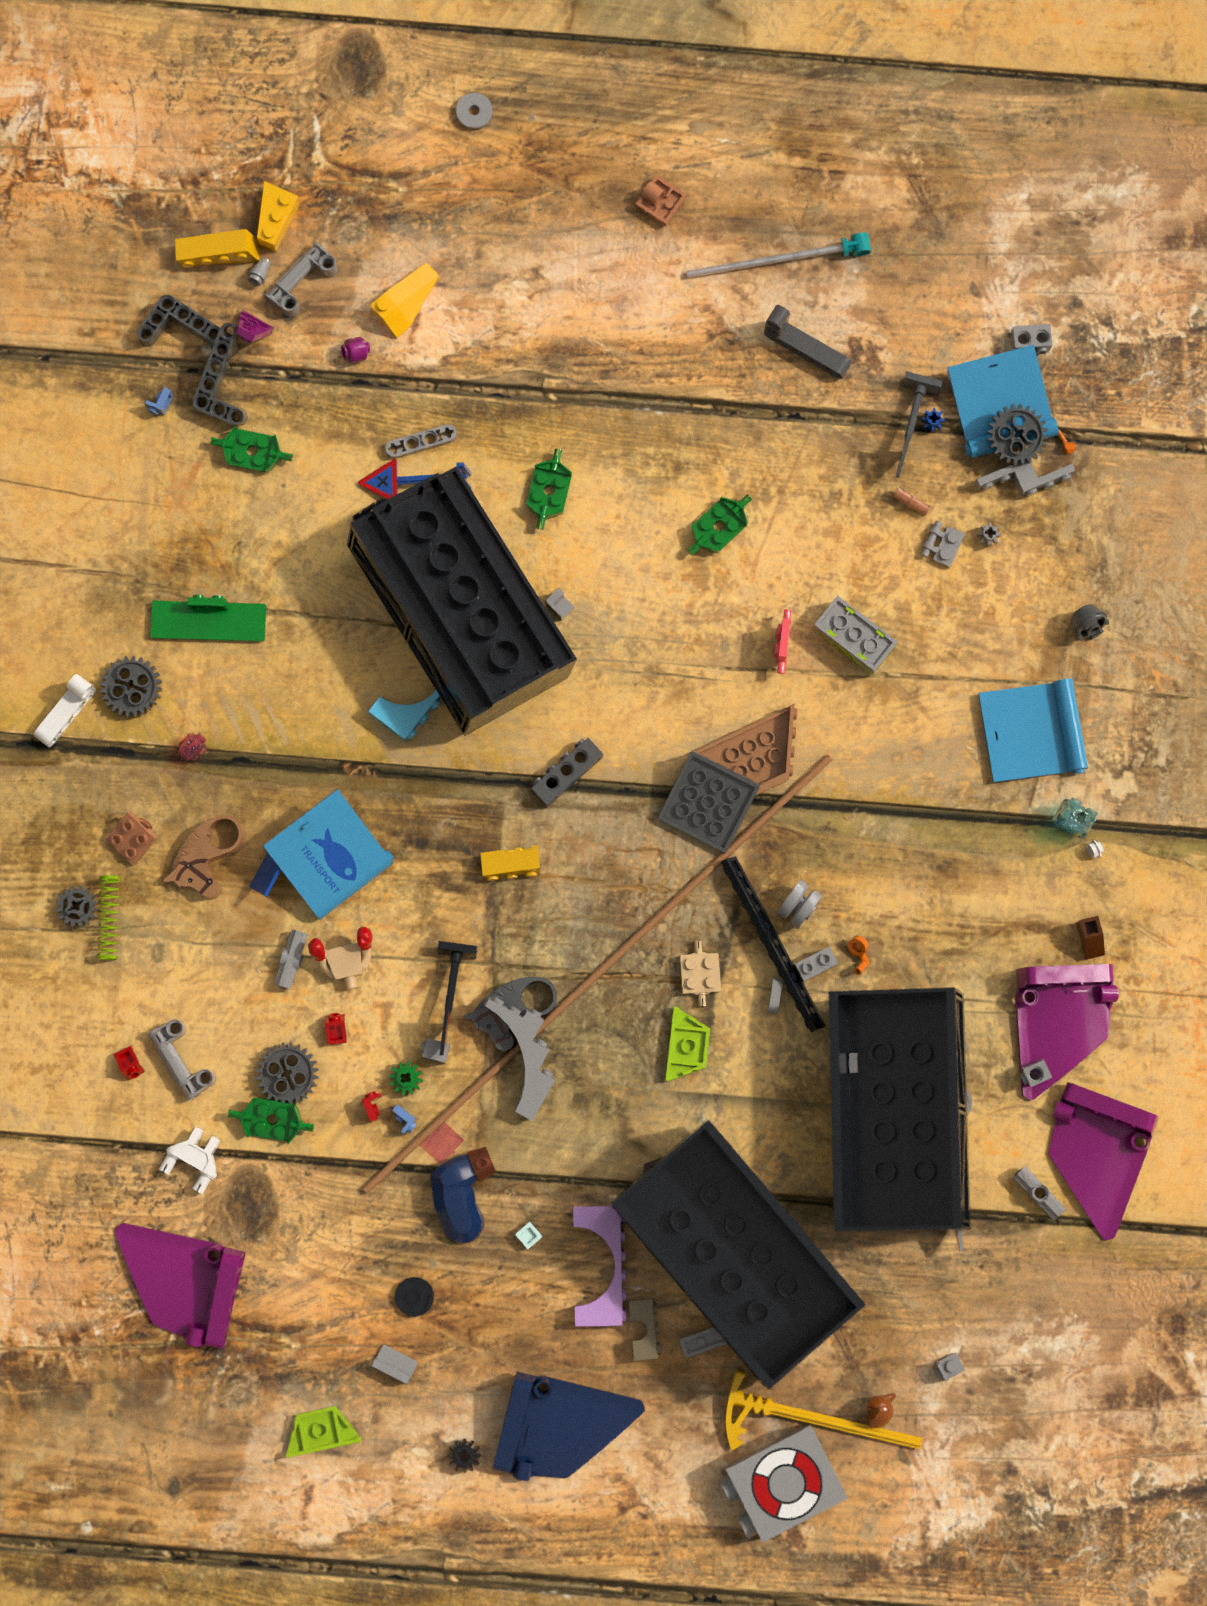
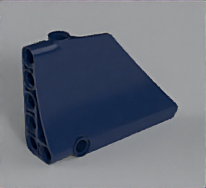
[492,1371,645,1481]

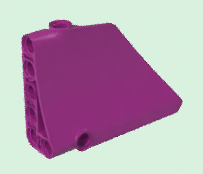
[1049,1082,1159,1240]

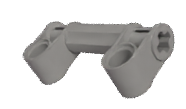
[264,242,338,317]
[147,1020,216,1102]

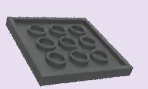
[658,750,760,853]

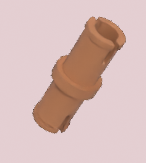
[893,487,931,517]

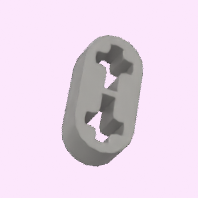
[768,977,783,1014]

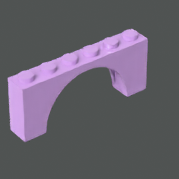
[573,1206,626,1326]

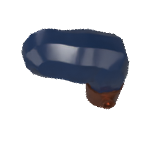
[430,1147,496,1244]

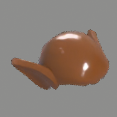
[866,1393,896,1428]

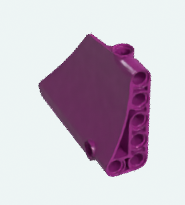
[1015,964,1119,1101]
[115,1223,245,1349]

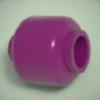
[341,337,370,363]

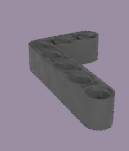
[137,295,239,357]
[764,305,852,379]
[193,323,248,425]

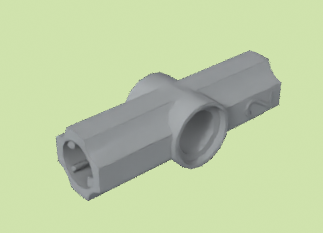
[274,929,308,990]
[1012,1166,1066,1221]

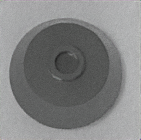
[1071,604,1109,642]

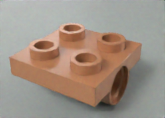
[635,175,687,226]
[106,811,158,866]

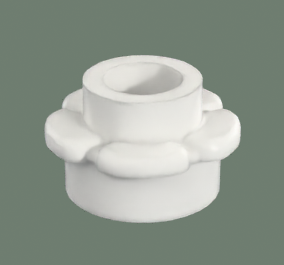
[1087,840,1104,858]

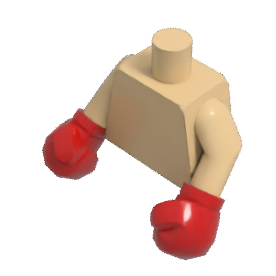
[308,927,373,990]

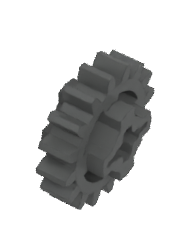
[56,886,98,928]

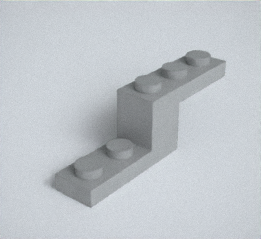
[975,460,1075,497]

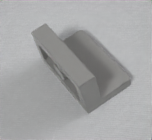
[372,1345,418,1384]

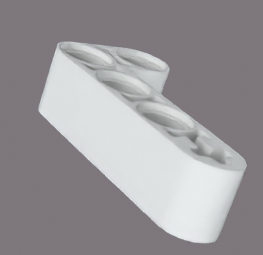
[34,674,96,747]

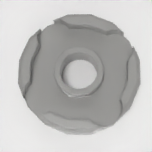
[456,93,493,130]

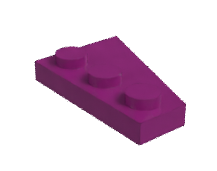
[236,310,274,343]

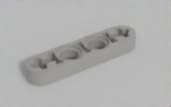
[385,425,457,459]

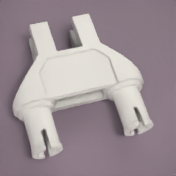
[158,1127,221,1194]

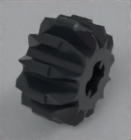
[448,1438,482,1473]

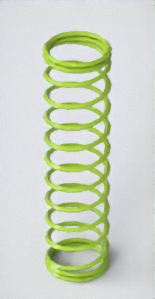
[97,875,120,960]

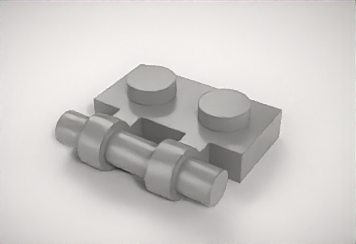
[921,521,965,569]

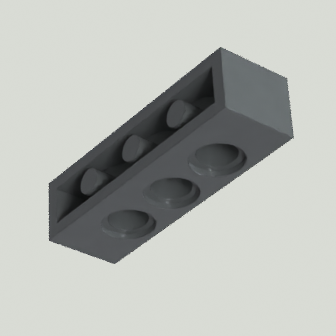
[531,738,604,808]

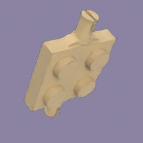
[679,941,721,1007]

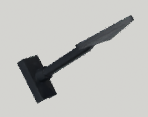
[438,941,477,1056]

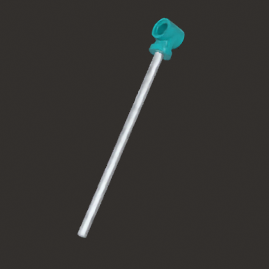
[686,232,872,278]

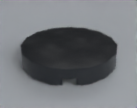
[395,1277,434,1317]

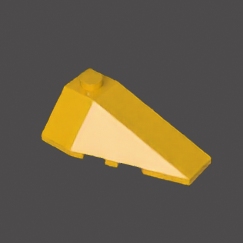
[370,262,439,338]

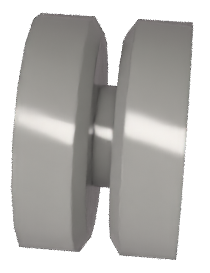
[776,879,823,929]

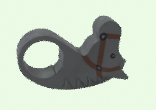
[463,977,557,1052]

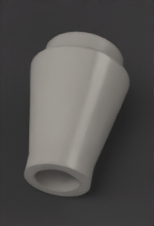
[247,257,271,286]

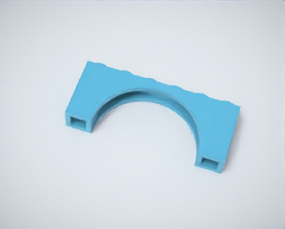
[368,690,441,742]

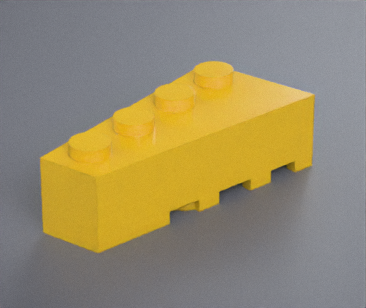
[175,229,260,268]

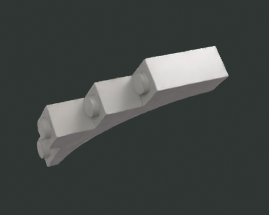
[485,996,555,1121]

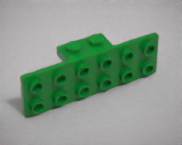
[150,595,267,642]

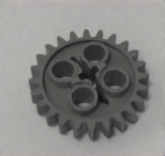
[986,404,1048,466]
[100,656,163,718]
[255,1042,319,1104]

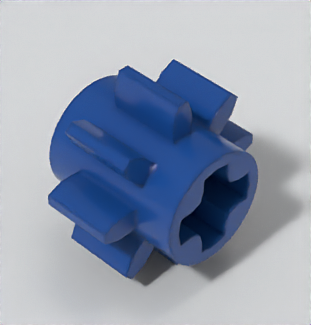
[921,408,945,433]

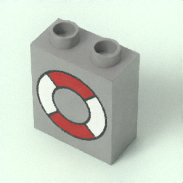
[719,1424,848,1543]

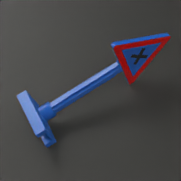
[358,459,471,499]

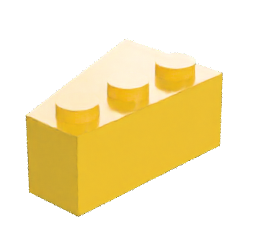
[257,181,300,252]
[480,845,540,881]

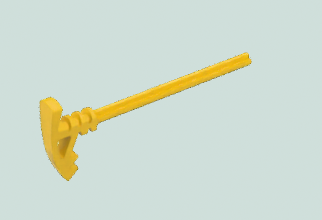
[725,1369,922,1450]

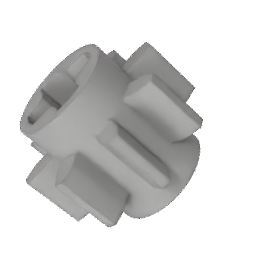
[977,522,1002,547]

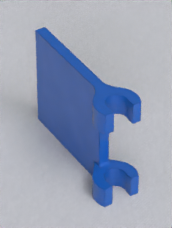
[249,839,281,897]

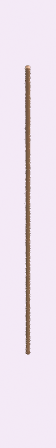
[362,755,832,1194]

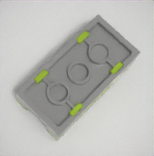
[813,595,898,676]

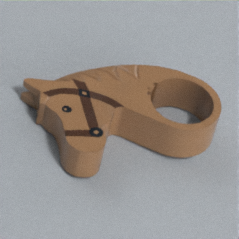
[163,815,246,899]

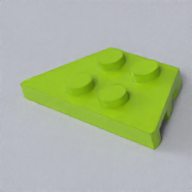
[665,1006,710,1081]
[286,1406,362,1458]

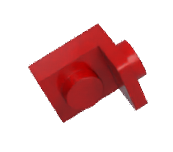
[325,1013,347,1045]
[113,1045,145,1080]
[362,1091,382,1123]

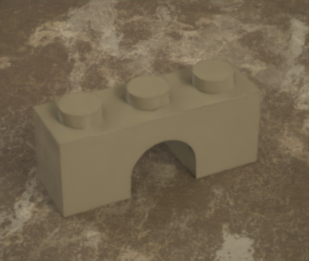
[628,1299,661,1361]

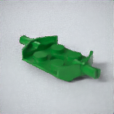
[210,426,293,473]
[526,449,572,530]
[687,494,752,556]
[228,1097,314,1144]

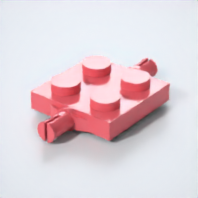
[773,609,792,674]

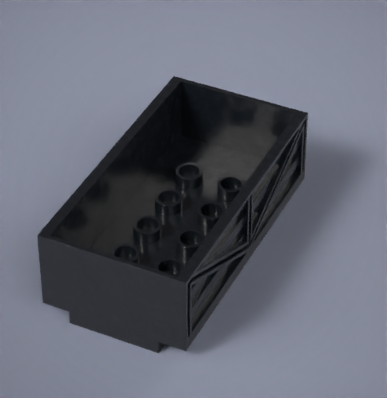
[346,466,577,736]
[829,987,971,1232]
[609,1120,866,1390]

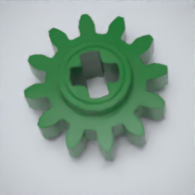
[389,1061,423,1096]

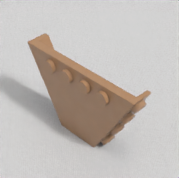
[694,703,797,796]

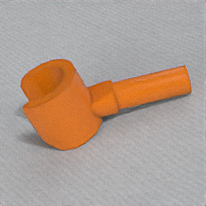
[1058,430,1076,454]

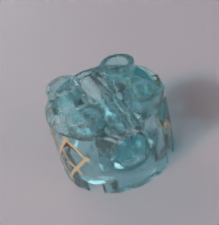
[1052,798,1098,839]

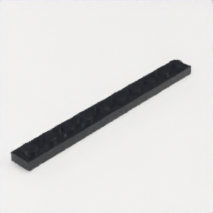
[721,856,826,1033]

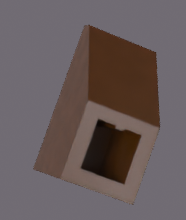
[1076,916,1105,960]

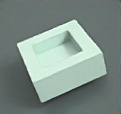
[515,1222,543,1249]

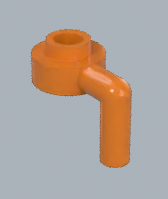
[848,936,869,975]

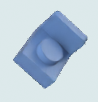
[145,387,174,415]
[392,1105,417,1135]

